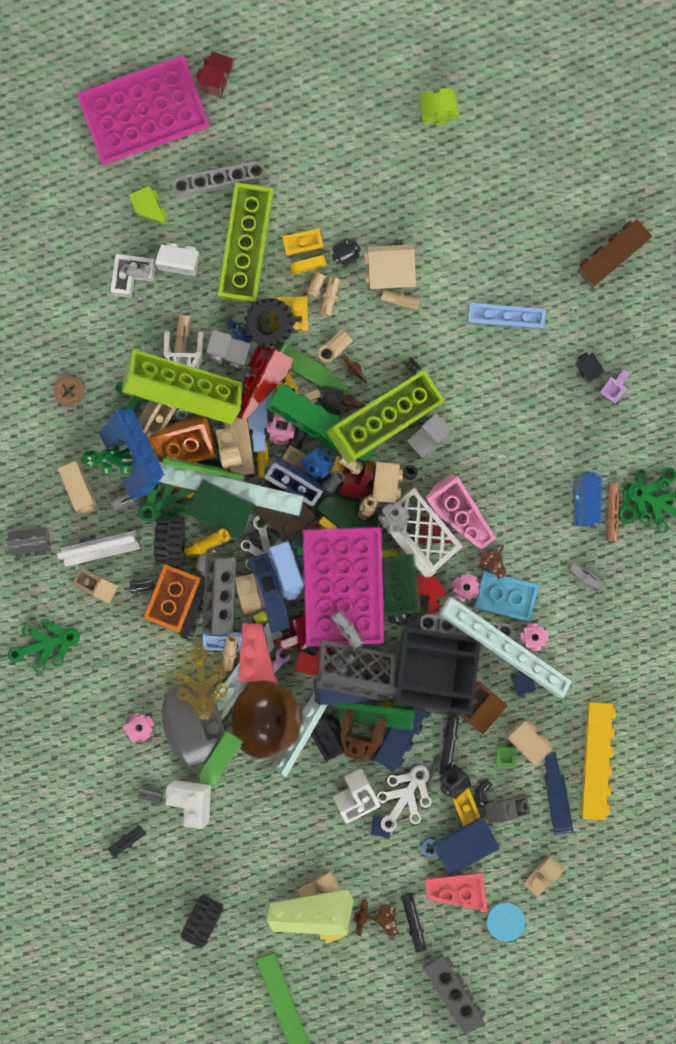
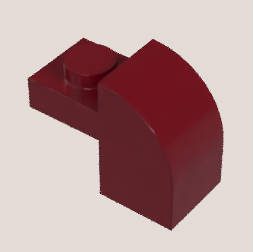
[338,460,376,499]
[273,613,307,651]

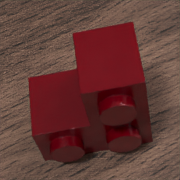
[196,51,234,98]

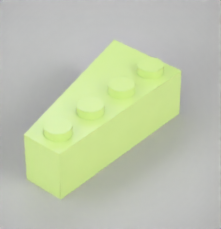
[267,890,353,936]

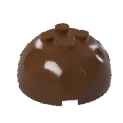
[232,681,303,759]

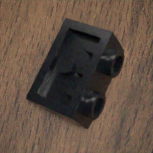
[311,714,344,761]

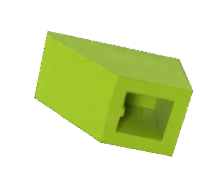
[129,186,167,225]

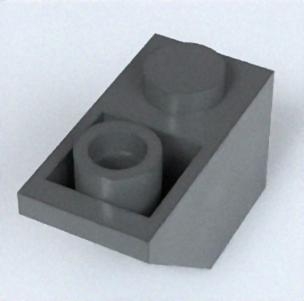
[485,795,530,823]

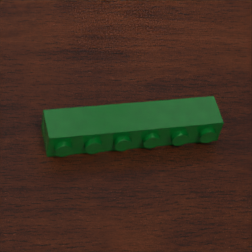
[265,384,376,465]

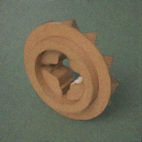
[53,376,84,406]

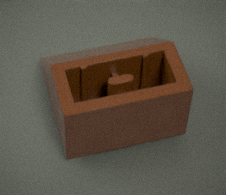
[460,681,507,735]

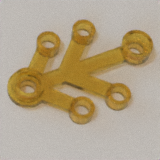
[176,647,228,719]

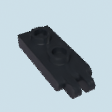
[180,589,204,640]

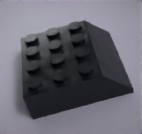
[392,627,481,715]

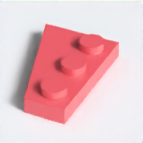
[238,623,277,683]
[425,872,487,912]

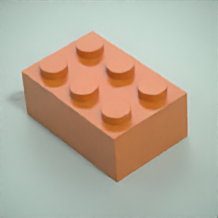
[144,564,202,632]

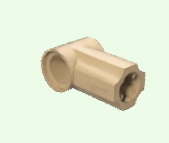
[318,329,353,365]

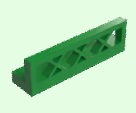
[334,703,415,730]

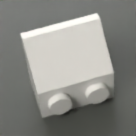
[155,243,200,277]

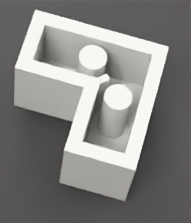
[110,254,156,298]
[333,768,381,824]
[166,780,211,829]

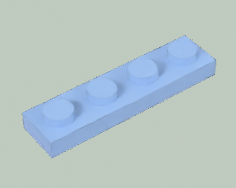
[468,303,546,329]

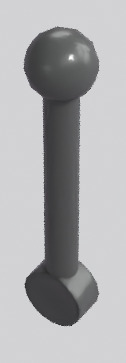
[426,756,441,788]

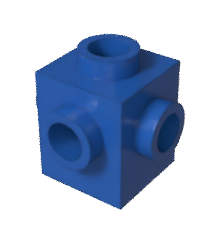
[300,446,335,480]

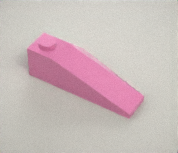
[426,473,496,549]

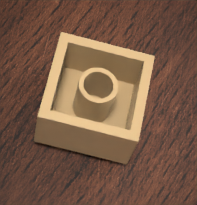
[373,462,403,504]
[505,720,551,766]

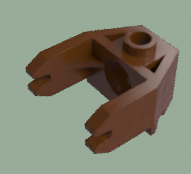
[341,709,386,761]

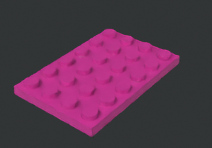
[77,55,210,166]
[303,527,384,646]

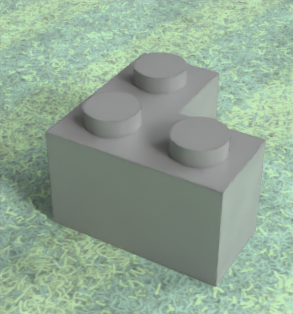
[206,330,252,369]
[406,414,452,459]

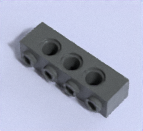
[203,553,237,635]
[423,954,485,1035]

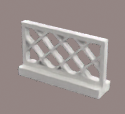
[378,488,463,577]
[57,530,140,567]

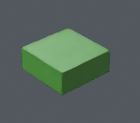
[496,747,517,767]

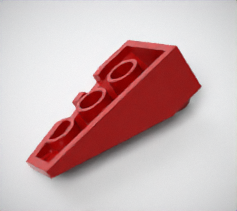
[237,345,294,421]

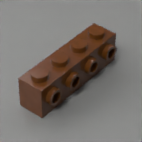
[577,219,652,289]

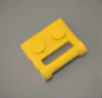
[269,297,308,332]

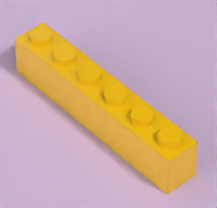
[581,702,616,820]

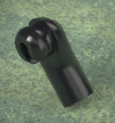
[474,778,493,808]

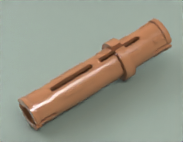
[605,483,620,541]

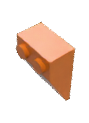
[148,415,217,463]

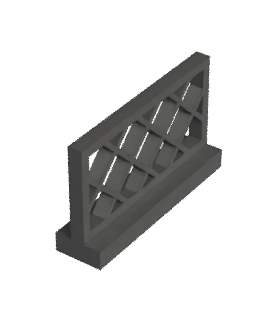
[315,640,396,702]

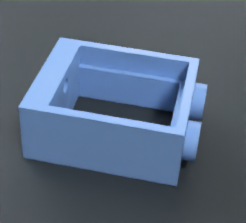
[268,542,303,600]

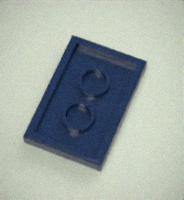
[432,816,500,876]

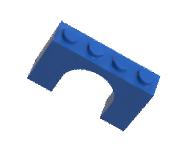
[99,408,165,500]
[573,472,602,526]

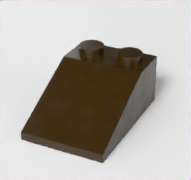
[253,479,315,543]

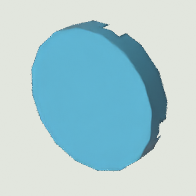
[486,902,525,942]

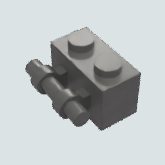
[7,527,51,559]

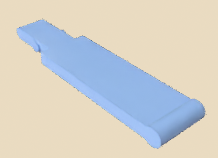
[245,373,268,452]

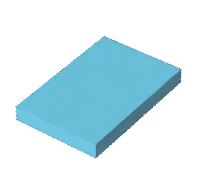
[474,571,539,622]

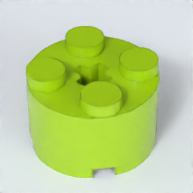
[419,88,460,126]

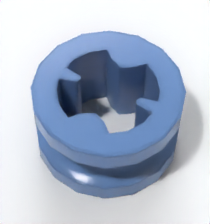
[422,839,437,857]

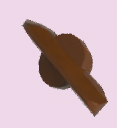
[341,353,367,383]
[342,393,366,409]
[354,899,368,936]

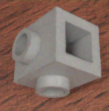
[380,502,409,534]

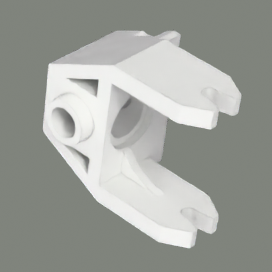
[164,331,204,369]

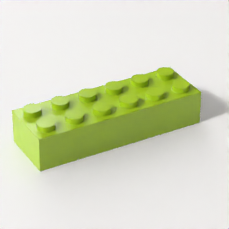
[218,182,274,304]
[122,349,242,424]
[327,370,445,464]

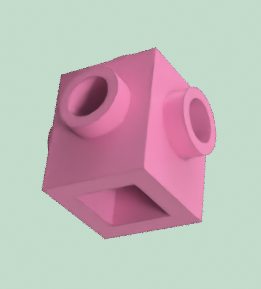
[267,414,295,445]
[451,573,480,602]
[520,623,548,651]
[123,713,155,743]

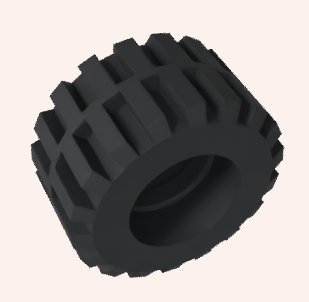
[244,298,295,347]
[154,516,185,565]
[180,894,224,949]

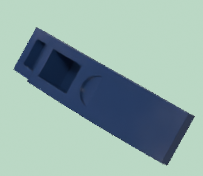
[248,553,290,634]

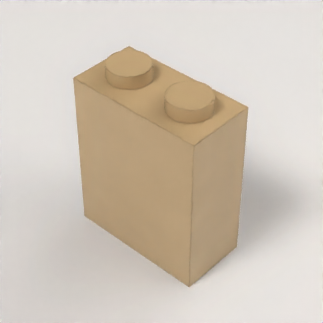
[364,244,416,289]
[58,461,98,515]

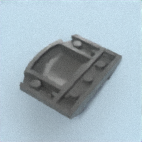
[162,679,226,767]

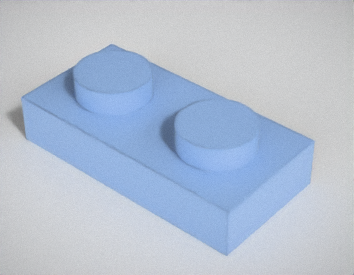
[203,631,242,652]

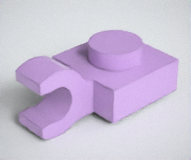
[599,370,630,404]
[273,649,290,673]

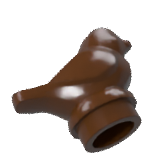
[479,545,506,580]
[367,904,400,937]

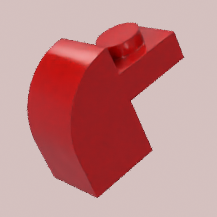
[417,575,445,615]
[294,647,332,675]

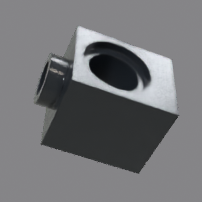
[575,352,605,384]
[438,764,472,800]

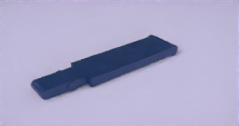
[544,751,574,835]

